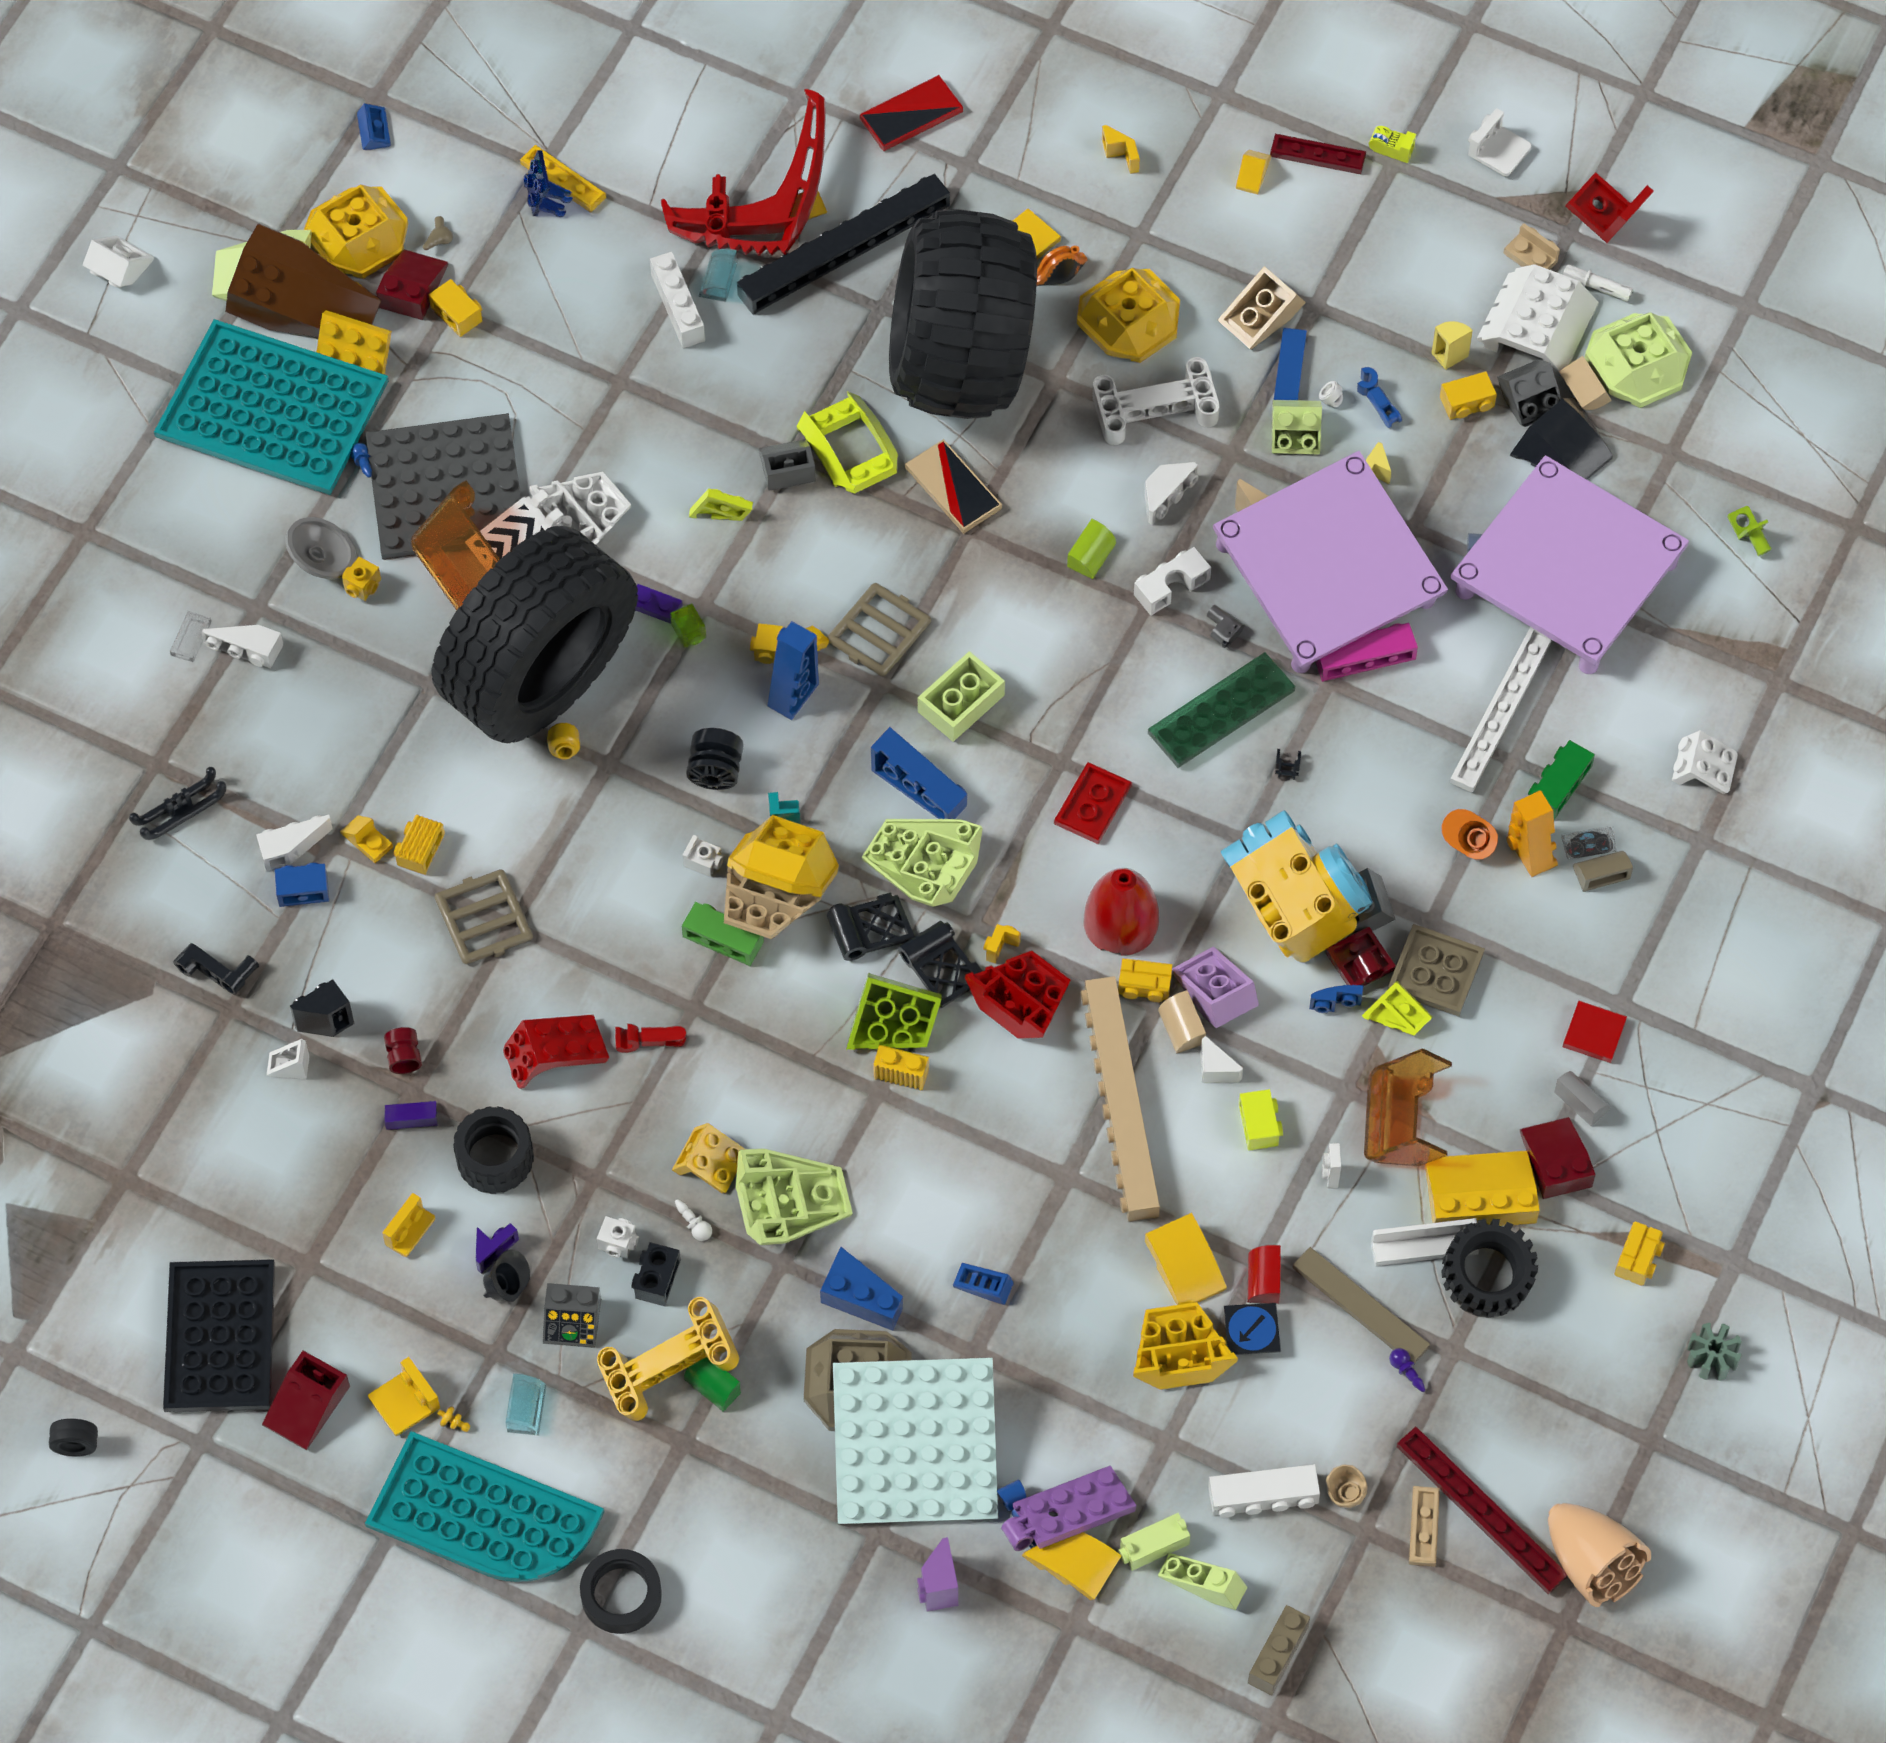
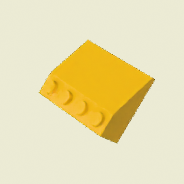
[1424,1151,1540,1226]

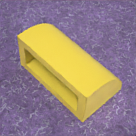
[1432,321,1473,370]

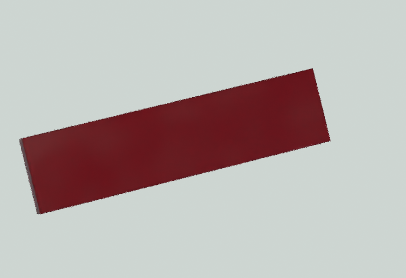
[1270,133,1367,175]

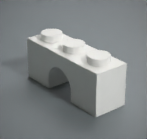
[1134,547,1211,616]

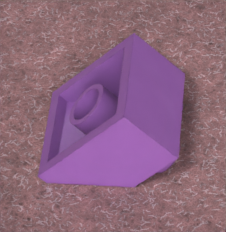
[917,1537,958,1612]

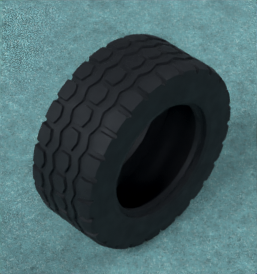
[432,526,638,744]

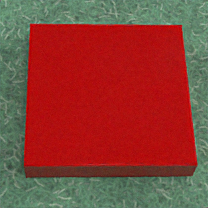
[1562,1001,1627,1063]

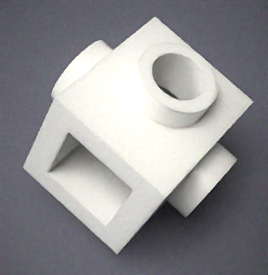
[597,1216,639,1258]

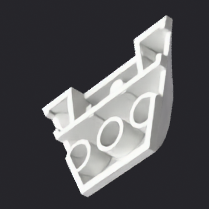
[529,472,631,544]

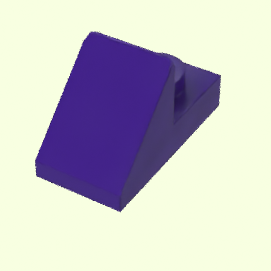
[476,1223,519,1274]

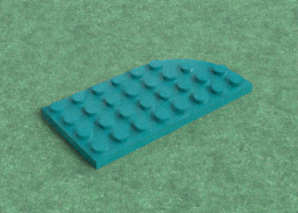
[365,1431,605,1582]

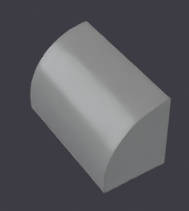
[1554,1071,1610,1126]

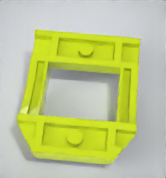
[796,391,898,493]

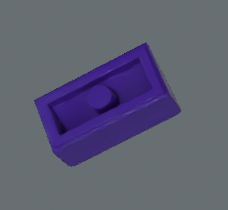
[385,1101,438,1130]

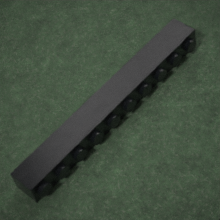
[737,173,950,315]

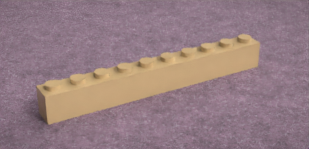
[1081,976,1160,1222]

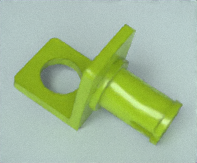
[1727,506,1772,556]

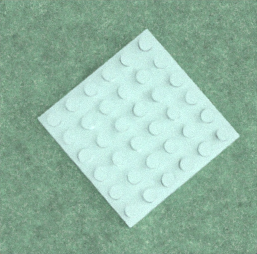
[833,1358,998,1524]

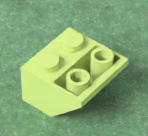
[1272,400,1322,454]

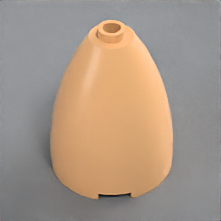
[1548,1503,1651,1607]

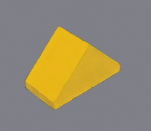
[1236,150,1271,195]

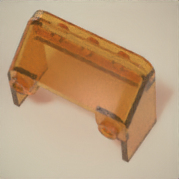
[1364,1048,1452,1166]

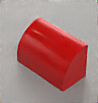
[1247,1245,1281,1304]

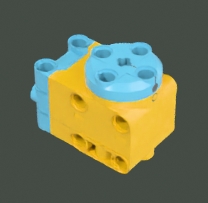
[1221,810,1373,962]

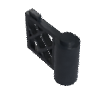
[827,892,915,961]
[898,921,982,1008]

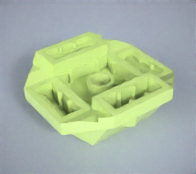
[1585,312,1692,408]

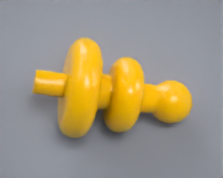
[437,1406,471,1432]

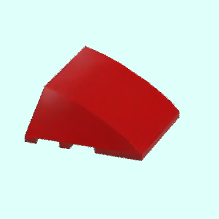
[965,951,1071,1039]

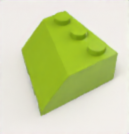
[846,973,942,1050]

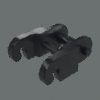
[1275,748,1301,780]

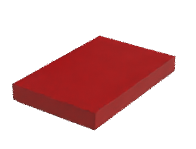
[1054,762,1132,844]

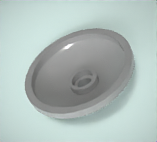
[286,517,355,579]

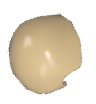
[1326,1464,1368,1508]

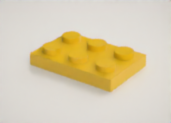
[316,310,392,374]

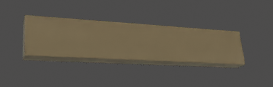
[1293,1247,1430,1363]

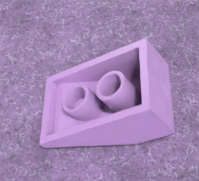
[1172,946,1259,1028]

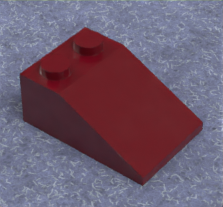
[376,249,448,320]
[1520,1117,1596,1199]

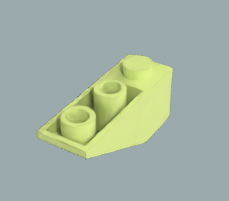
[1158,1553,1247,1610]

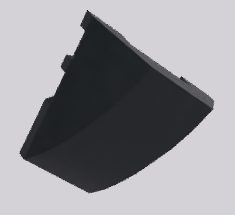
[1510,397,1613,480]

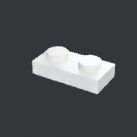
[1322,1143,1341,1189]

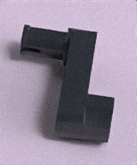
[173,943,259,995]

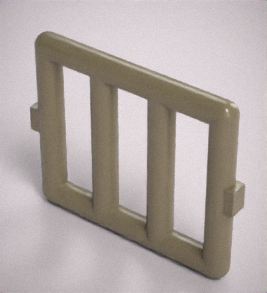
[827,583,931,677]
[434,869,533,964]

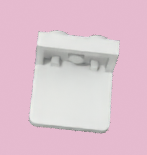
[1468,108,1531,177]
[1672,730,1738,794]

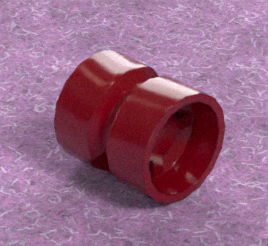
[384,1027,422,1074]

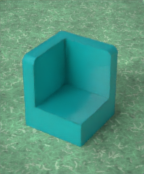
[768,792,801,824]

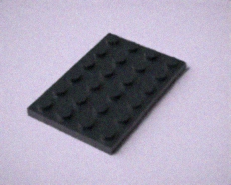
[163,1259,275,1412]

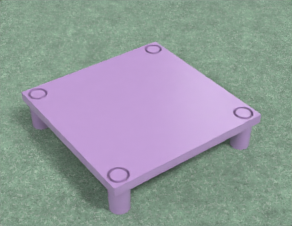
[1213,451,1448,673]
[1451,455,1689,674]

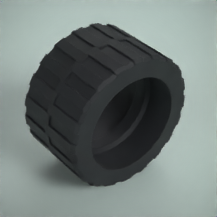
[453,1106,534,1194]

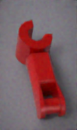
[615,1023,686,1053]

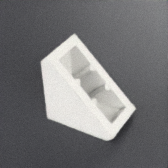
[1201,1036,1243,1083]
[267,1039,309,1079]

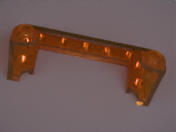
[411,480,500,611]

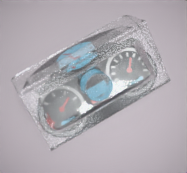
[1561,826,1617,859]

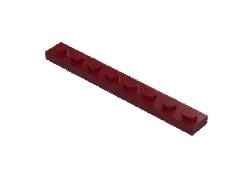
[1396,1426,1568,1595]

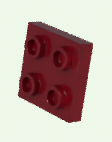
[1326,927,1396,987]

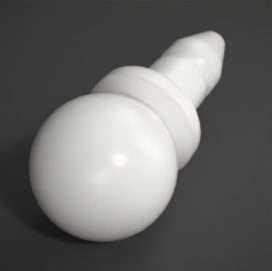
[675,1199,712,1241]

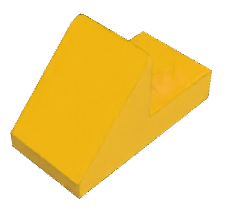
[340,815,393,864]

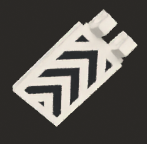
[467,489,566,570]

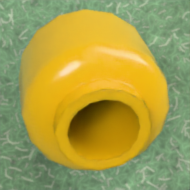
[547,723,580,760]

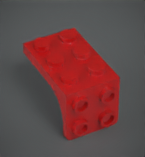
[503,1014,610,1089]

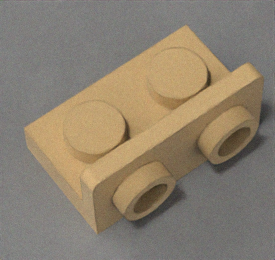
[1503,223,1560,270]

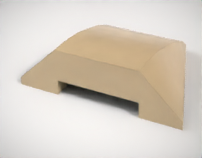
[724,867,822,939]

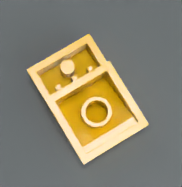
[1145,1213,1227,1305]

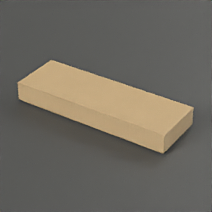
[1409,1486,1440,1567]

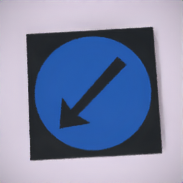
[1224,1303,1281,1355]

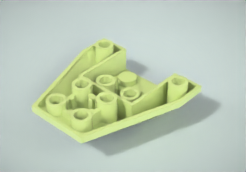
[862,819,983,907]

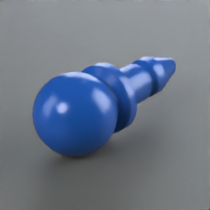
[351,443,372,478]

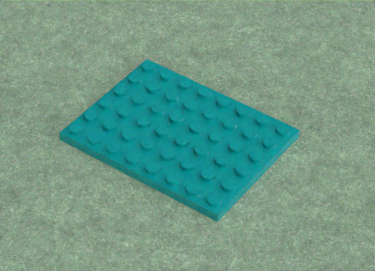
[154,319,389,495]

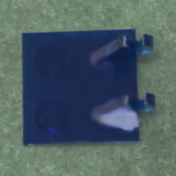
[524,150,573,217]

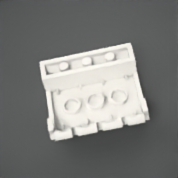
[1477,264,1598,377]

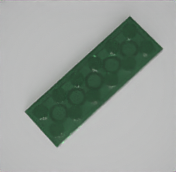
[1148,652,1296,768]

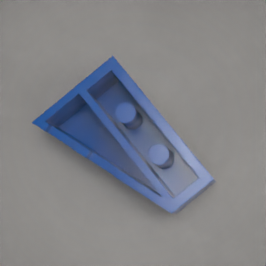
[820,1247,903,1331]

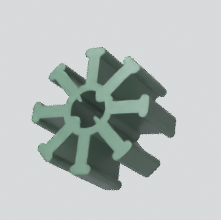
[1687,1323,1742,1381]

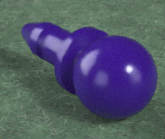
[1389,1348,1425,1392]

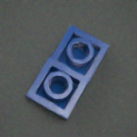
[1309,985,1363,1013]

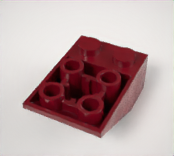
[262,1350,350,1451]

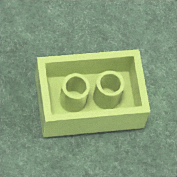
[918,651,1005,742]

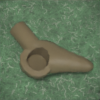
[423,216,453,250]

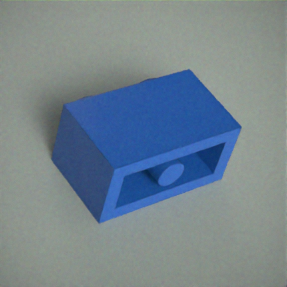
[275,863,330,907]

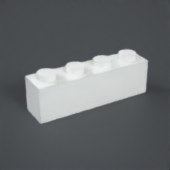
[650,252,705,348]
[1208,1464,1320,1518]

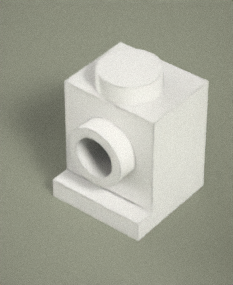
[683,835,723,877]

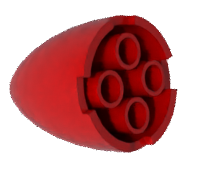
[1083,868,1159,956]

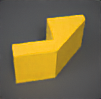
[1101,125,1140,174]

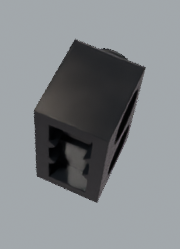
[631,1242,681,1306]

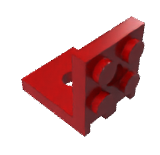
[1565,172,1654,243]

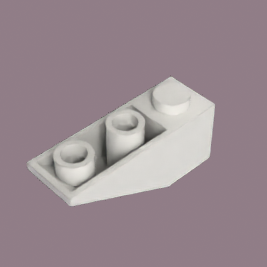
[202,625,283,669]
[256,814,333,872]

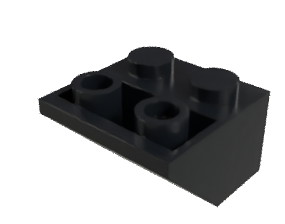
[290,979,355,1037]

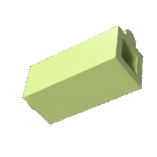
[1118,1513,1190,1571]

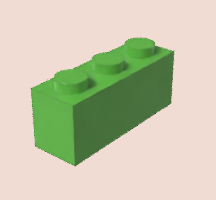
[682,901,764,966]

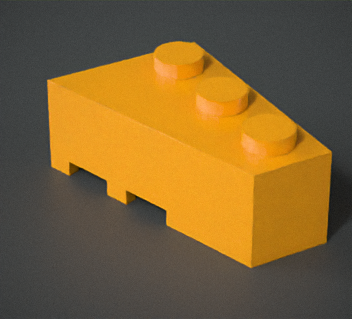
[1506,790,1558,877]

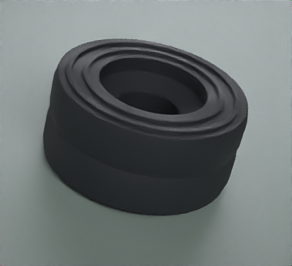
[49,1418,98,1457]

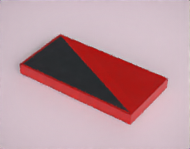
[860,75,963,152]

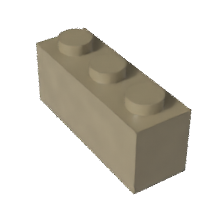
[1248,1605,1310,1696]

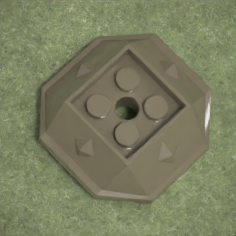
[804,1329,912,1431]

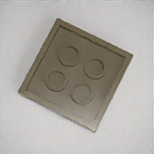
[1387,924,1485,1016]

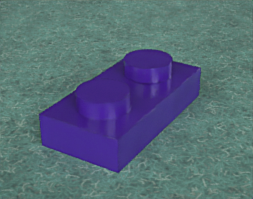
[635,584,683,625]

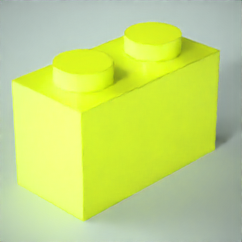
[1238,1089,1283,1151]

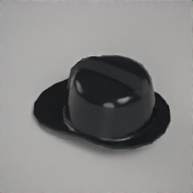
[483,1249,530,1302]

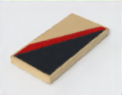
[905,439,1002,534]

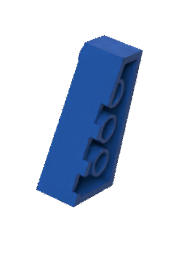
[767,621,819,720]
[871,727,967,819]

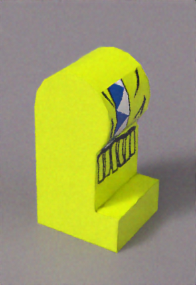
[1368,126,1416,163]

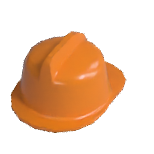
[1442,809,1498,860]

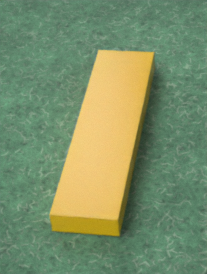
[520,145,606,213]

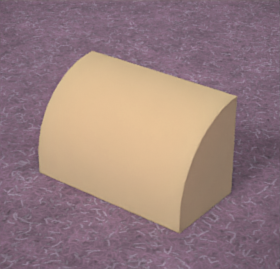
[1559,356,1612,410]
[1158,990,1206,1054]

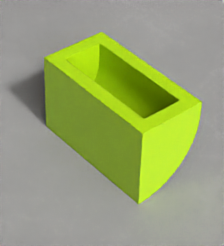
[1067,519,1116,579]

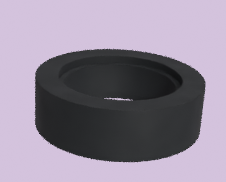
[580,1549,662,1634]

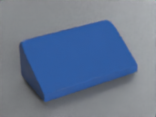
[357,103,391,150]

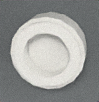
[1319,381,1343,408]

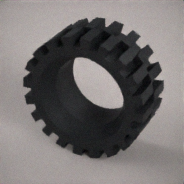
[1441,1219,1538,1318]

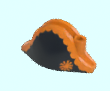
[1037,246,1087,286]

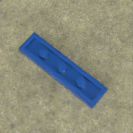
[1274,328,1307,400]

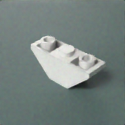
[1145,462,1198,525]

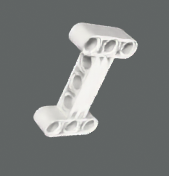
[1093,357,1219,445]

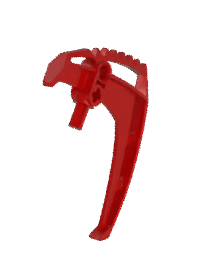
[661,89,826,256]

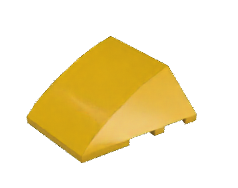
[1133,1302,1238,1390]

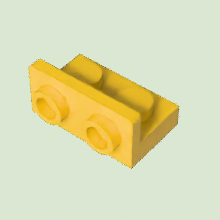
[382,1193,436,1257]

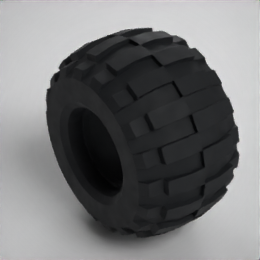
[889,209,1037,419]

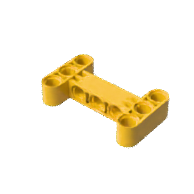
[597,1297,739,1421]

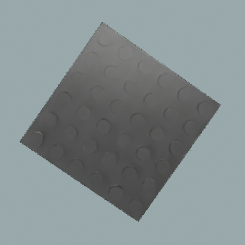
[366,413,521,560]

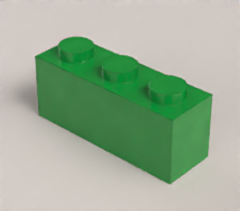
[1528,740,1595,820]

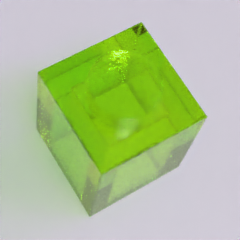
[670,603,706,648]

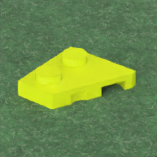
[689,488,753,521]
[1362,981,1433,1036]

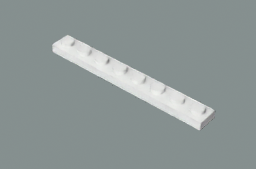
[1450,627,1552,793]

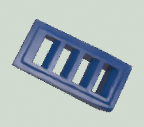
[953,1263,1013,1305]

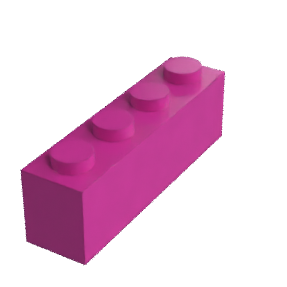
[1315,623,1418,682]

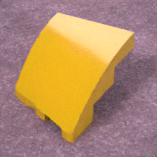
[1022,1532,1121,1600]

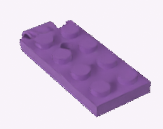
[1001,1465,1136,1551]

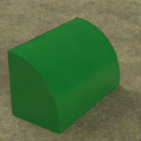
[684,1356,741,1412]

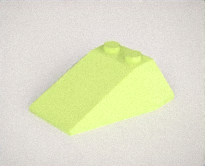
[736,1149,853,1245]

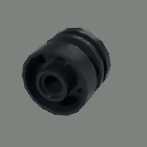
[686,728,744,790]

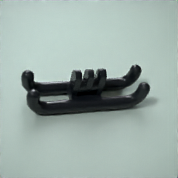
[129,767,227,840]

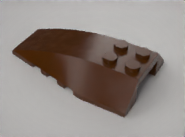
[225,223,382,338]

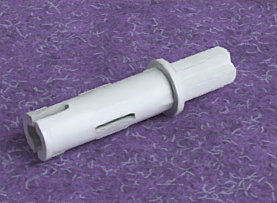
[1563,265,1633,302]

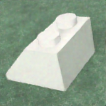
[83,236,154,288]

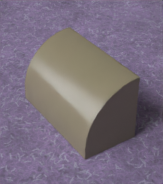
[1573,851,1633,892]

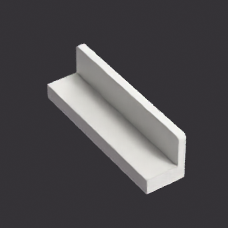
[1371,1218,1479,1266]

